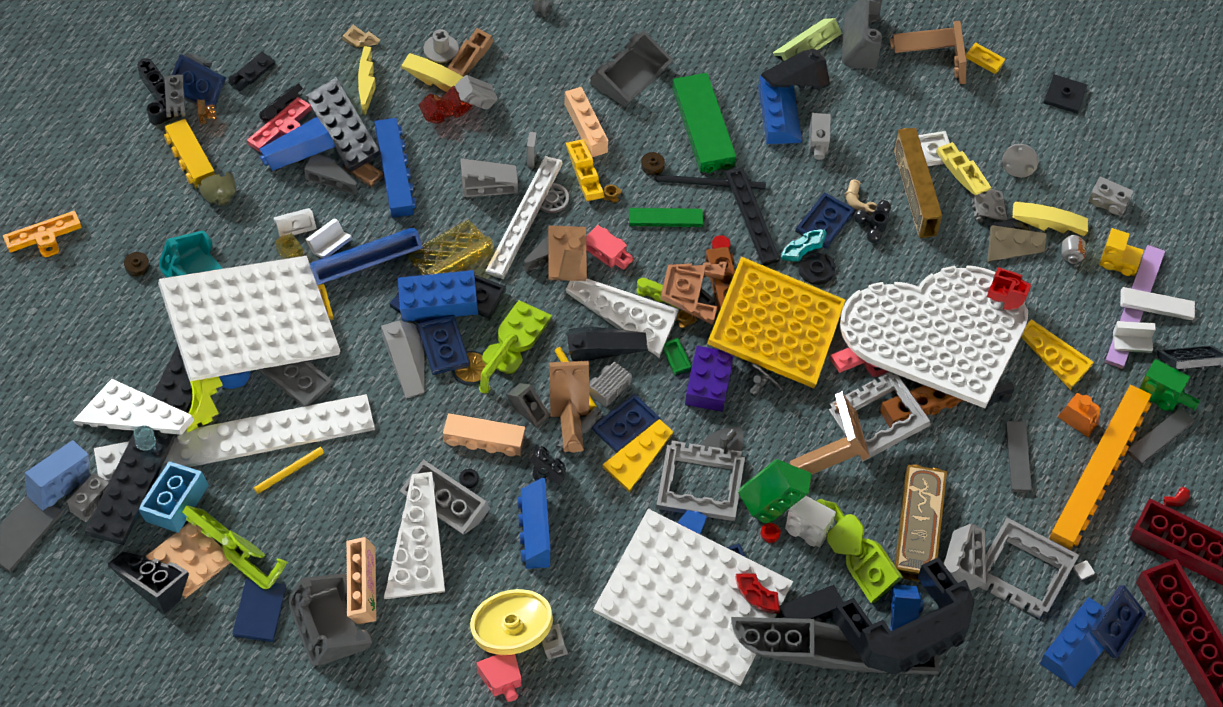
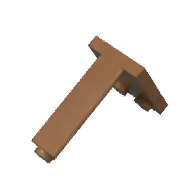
[890,21,966,84]
[548,226,587,281]
[549,361,589,453]
[790,392,870,475]

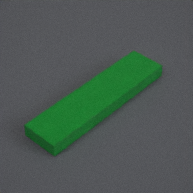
[629,208,703,227]

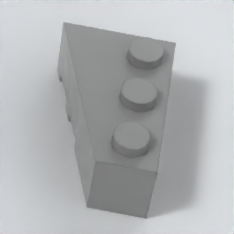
[461,159,518,197]
[944,523,986,590]

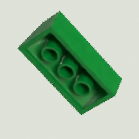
[738,459,812,523]

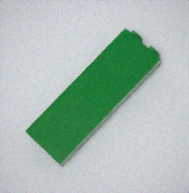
[672,73,736,173]

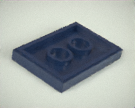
[172,54,227,110]
[795,192,856,249]
[417,315,470,375]
[591,393,661,453]
[232,579,287,642]
[1090,585,1147,659]

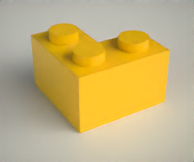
[1099,228,1144,276]

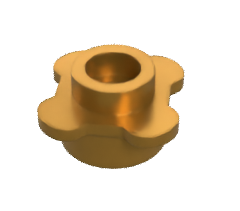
[601,184,622,203]
[676,310,697,328]

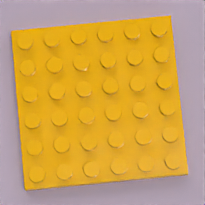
[707,257,845,388]

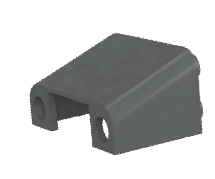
[590,30,674,107]

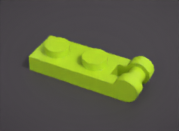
[636,278,679,309]

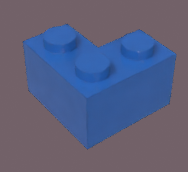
[890,584,923,631]

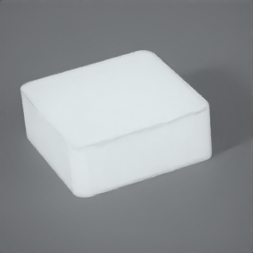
[1073,561,1095,581]

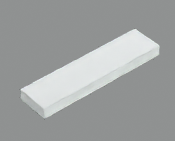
[1120,287,1195,320]

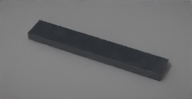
[725,167,780,266]

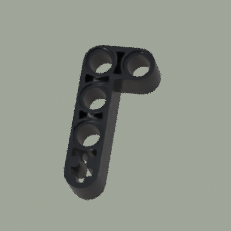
[137,58,181,125]

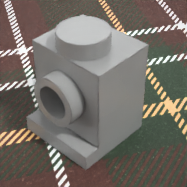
[542,624,568,659]

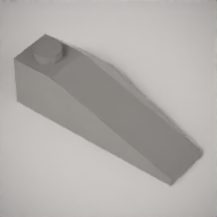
[381,320,425,399]

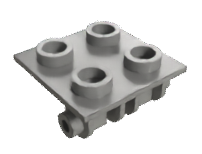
[970,189,1007,222]

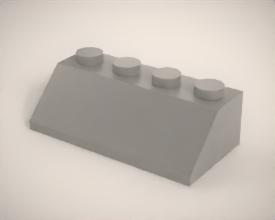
[400,459,490,535]

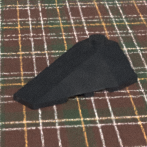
[761,48,830,89]
[567,326,648,362]
[107,552,189,614]

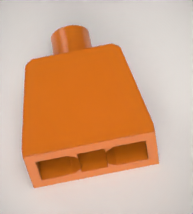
[1058,393,1100,437]

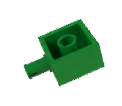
[1140,359,1201,412]

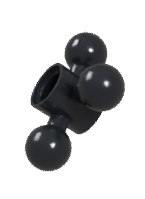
[854,200,891,243]

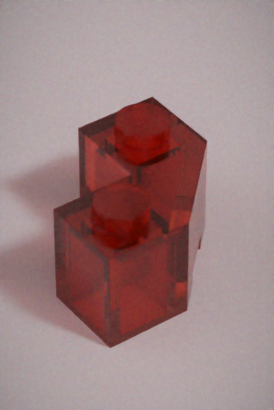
[418,86,474,124]

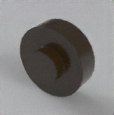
[641,152,665,175]
[124,252,150,276]

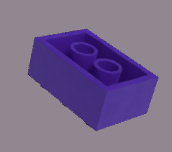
[685,346,734,412]

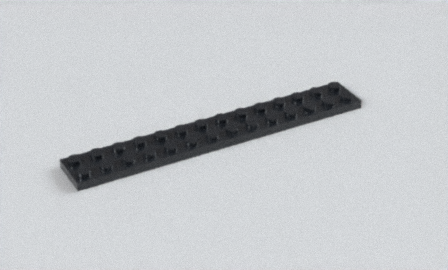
[85,344,193,545]

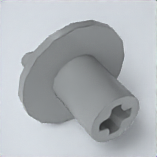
[423,29,459,63]
[1002,144,1039,178]

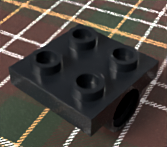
[528,444,566,485]

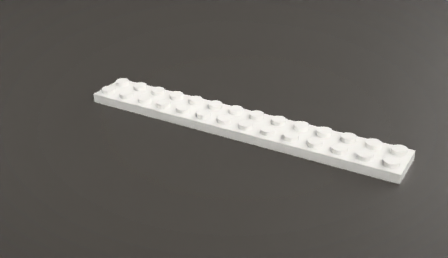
[94,394,375,482]

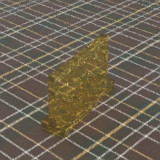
[406,219,494,275]

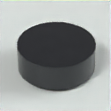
[459,469,479,488]

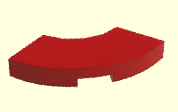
[735,573,780,614]

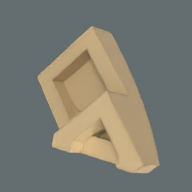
[342,25,380,48]

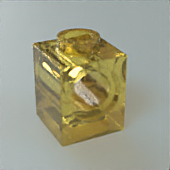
[275,233,304,259]

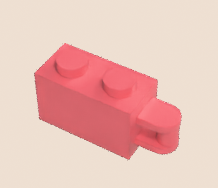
[586,225,633,270]

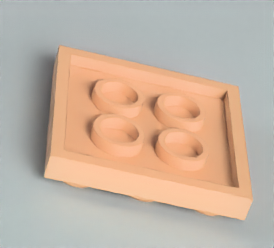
[146,523,231,598]

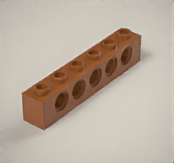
[705,247,736,312]
[880,385,967,428]

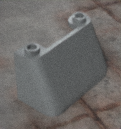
[842,0,883,69]
[289,573,372,666]

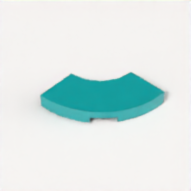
[780,229,827,261]

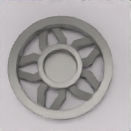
[540,183,569,213]

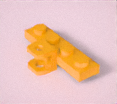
[3,211,82,258]

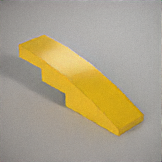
[566,139,604,202]

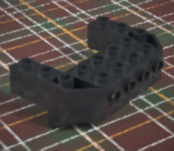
[833,557,974,675]

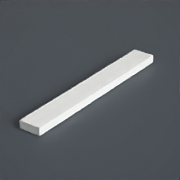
[486,156,563,279]

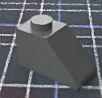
[506,383,550,427]

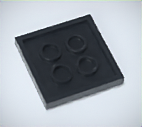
[1157,345,1223,371]

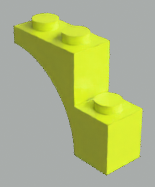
[186,376,223,433]

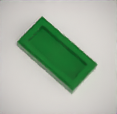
[663,338,692,376]

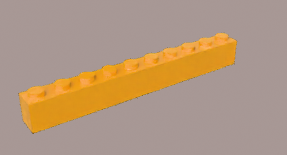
[1049,385,1152,550]

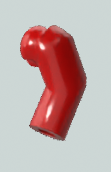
[1163,487,1190,507]

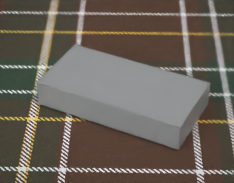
[527,132,537,168]

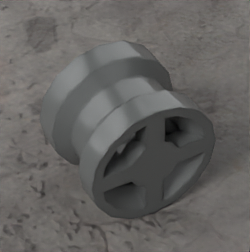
[532,0,554,17]

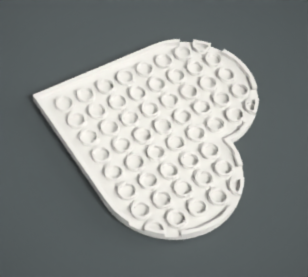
[840,266,1028,408]

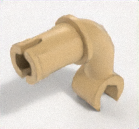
[844,180,877,216]

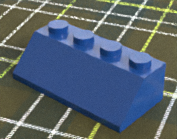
[758,75,802,144]
[517,478,550,569]
[1040,597,1104,688]

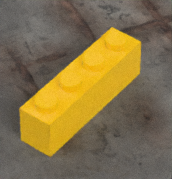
[164,119,215,189]

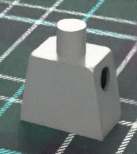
[809,113,831,160]

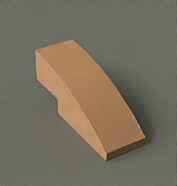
[448,28,494,77]

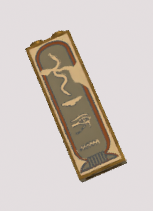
[894,128,942,238]
[894,465,947,582]

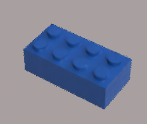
[398,270,478,322]

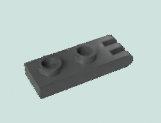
[165,74,186,117]

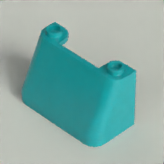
[159,230,223,278]

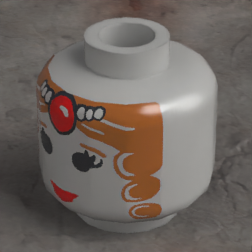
[1061,235,1086,264]

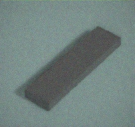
[1127,408,1195,465]
[1006,421,1032,493]

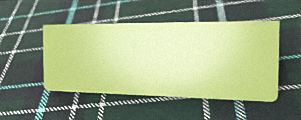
[773,18,842,61]

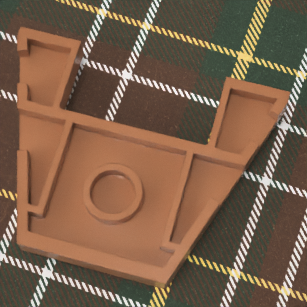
[660,262,727,324]

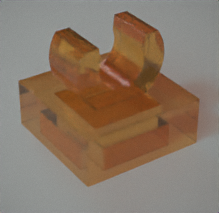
[197,100,216,125]

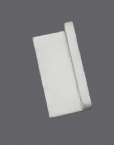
[274,208,317,238]
[306,219,353,258]
[1113,321,1156,353]

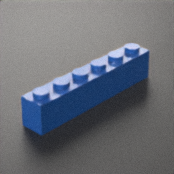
[375,118,416,218]
[309,228,423,285]

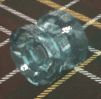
[134,425,156,451]

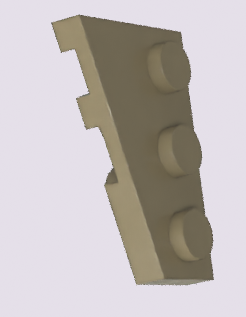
[987,225,1046,262]

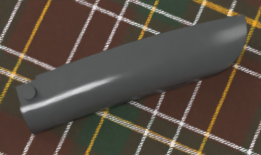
[731,617,939,675]

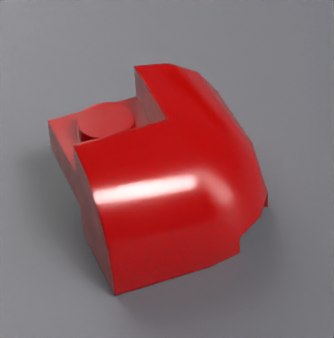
[987,267,1031,310]

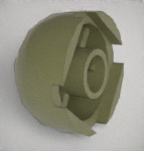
[198,172,237,206]

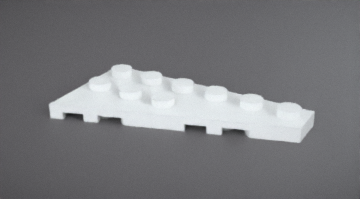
[566,279,679,358]
[73,379,194,435]
[384,472,445,599]

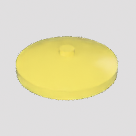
[470,589,553,655]

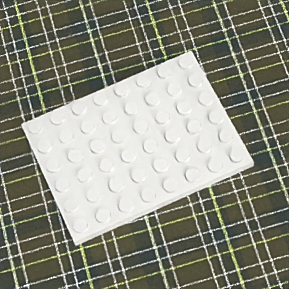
[158,256,340,381]
[593,509,793,686]

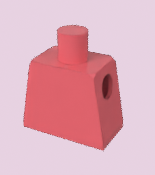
[477,654,521,702]

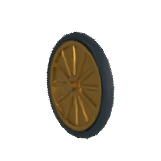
[451,351,486,386]

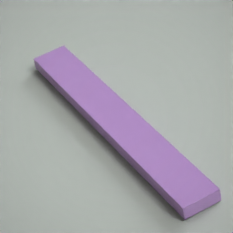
[1105,245,1165,369]

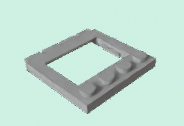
[829,372,931,462]
[656,441,745,521]
[980,518,1079,619]

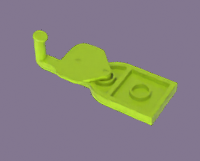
[479,300,552,394]
[817,499,903,603]
[182,505,288,589]

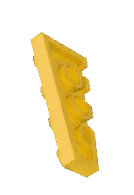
[1021,319,1094,390]
[603,419,673,493]

